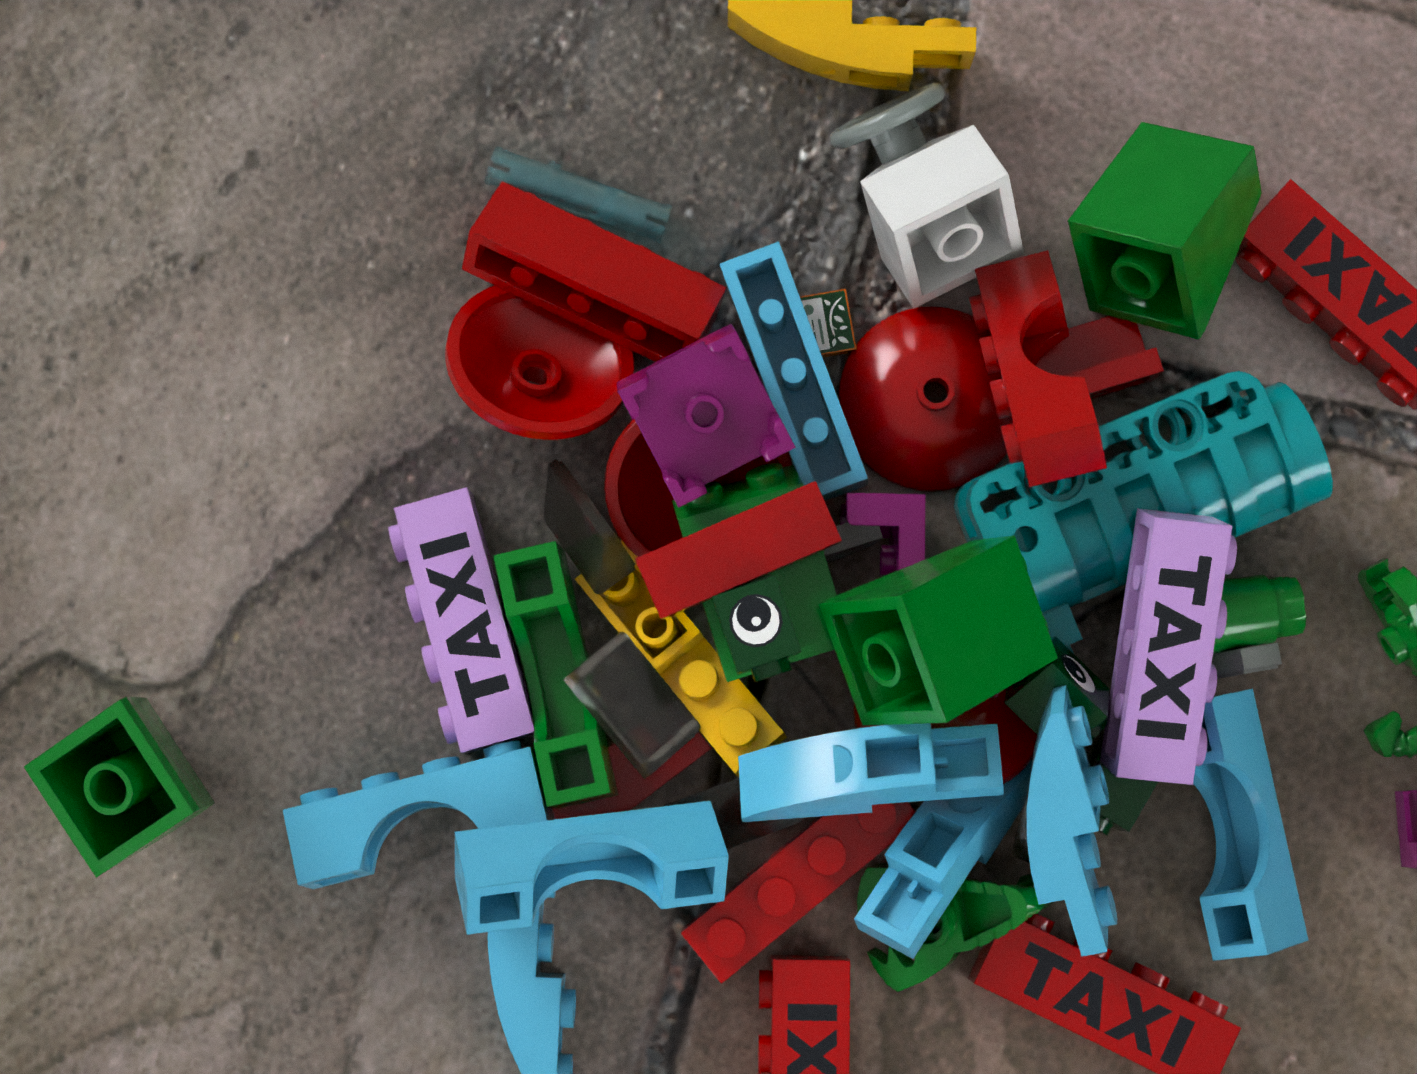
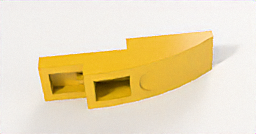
[728,0,976,91]
[575,540,787,778]

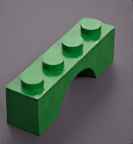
[493,541,618,809]

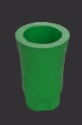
[1213,574,1307,654]

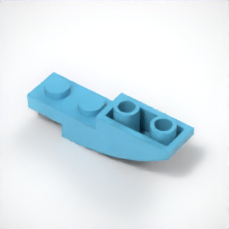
[1027,685,1117,957]
[738,723,1004,822]
[854,758,1033,959]
[488,891,576,1074]

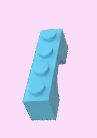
[1193,689,1308,961]
[283,741,555,889]
[455,801,729,935]

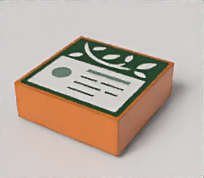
[800,289,857,357]

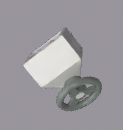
[830,83,1024,309]

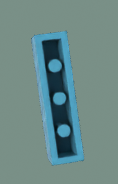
[720,241,868,501]

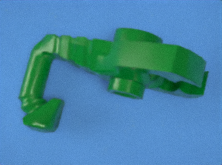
[1358,558,1417,758]
[857,863,1054,992]

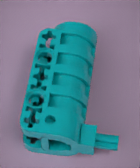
[954,371,1333,655]

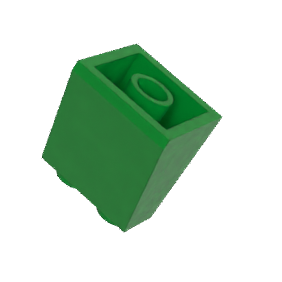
[1068,122,1262,340]
[672,463,837,682]
[818,535,1058,725]
[24,697,215,878]

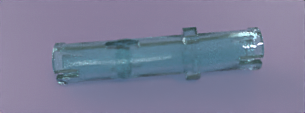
[485,146,673,243]

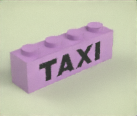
[388,487,534,753]
[1100,508,1237,785]

